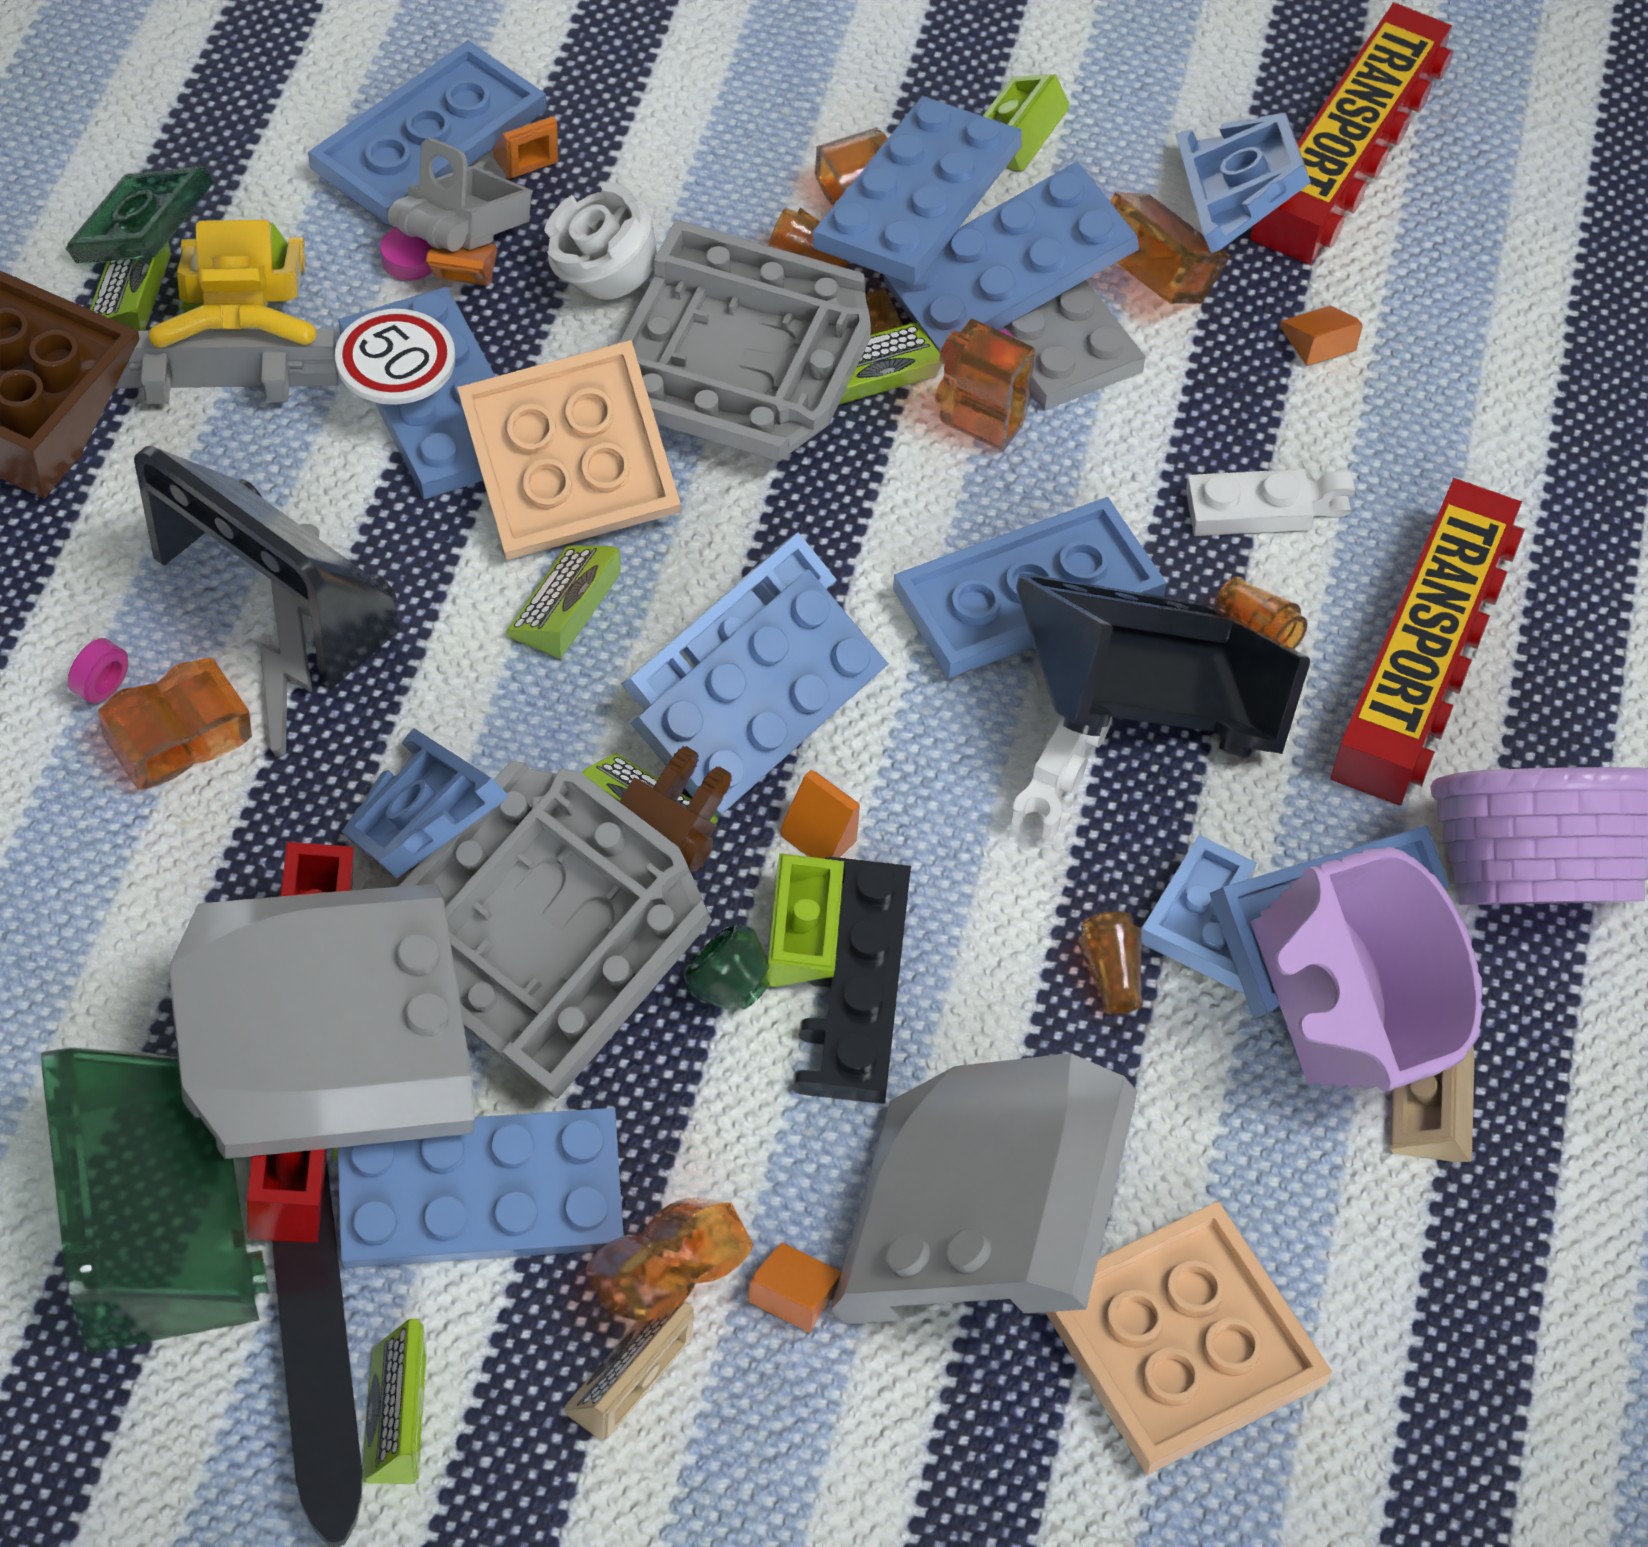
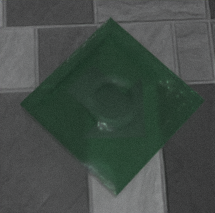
[65,166,215,264]

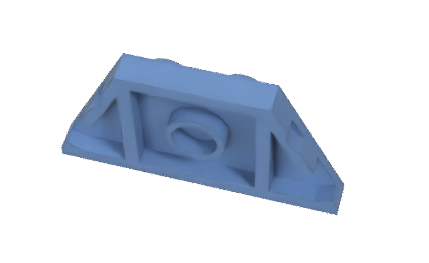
[1175,113,1311,253]
[342,728,509,879]

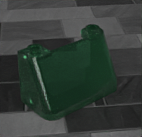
[41,1047,269,1353]

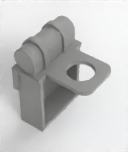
[388,138,531,252]

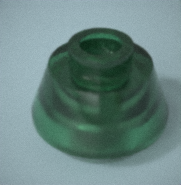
[684,924,770,1010]

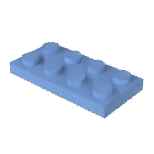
[308,40,547,224]
[813,96,1022,285]
[883,161,1139,361]
[338,286,496,500]
[893,497,1167,679]
[630,569,889,817]
[338,1108,624,1269]

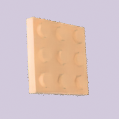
[457,340,681,561]
[1045,1201,1332,1475]

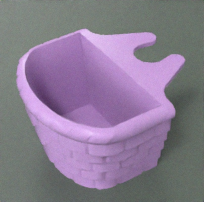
[1430,767,1648,905]
[1250,846,1483,1091]

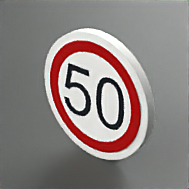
[335,309,455,405]

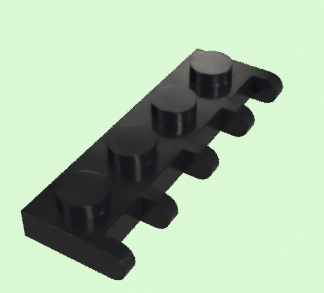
[792,857,911,1104]

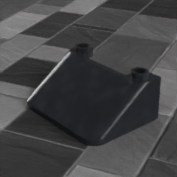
[134,446,399,689]
[1016,574,1310,758]

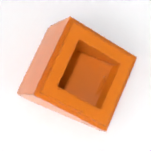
[493,116,558,179]
[426,243,497,286]
[1279,305,1363,366]
[781,770,860,859]
[748,1242,842,1333]

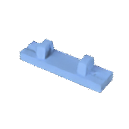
[621,532,836,710]

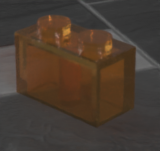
[1110,192,1231,304]

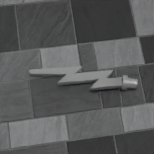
[260,524,320,758]

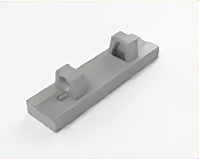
[115,329,338,404]

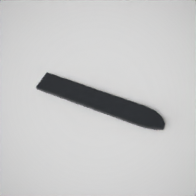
[272,1163,363,1547]

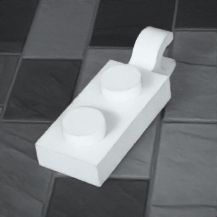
[1186,469,1355,536]
[1011,717,1112,840]

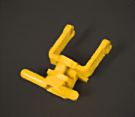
[148,220,317,348]

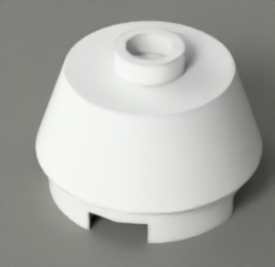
[545,182,657,300]

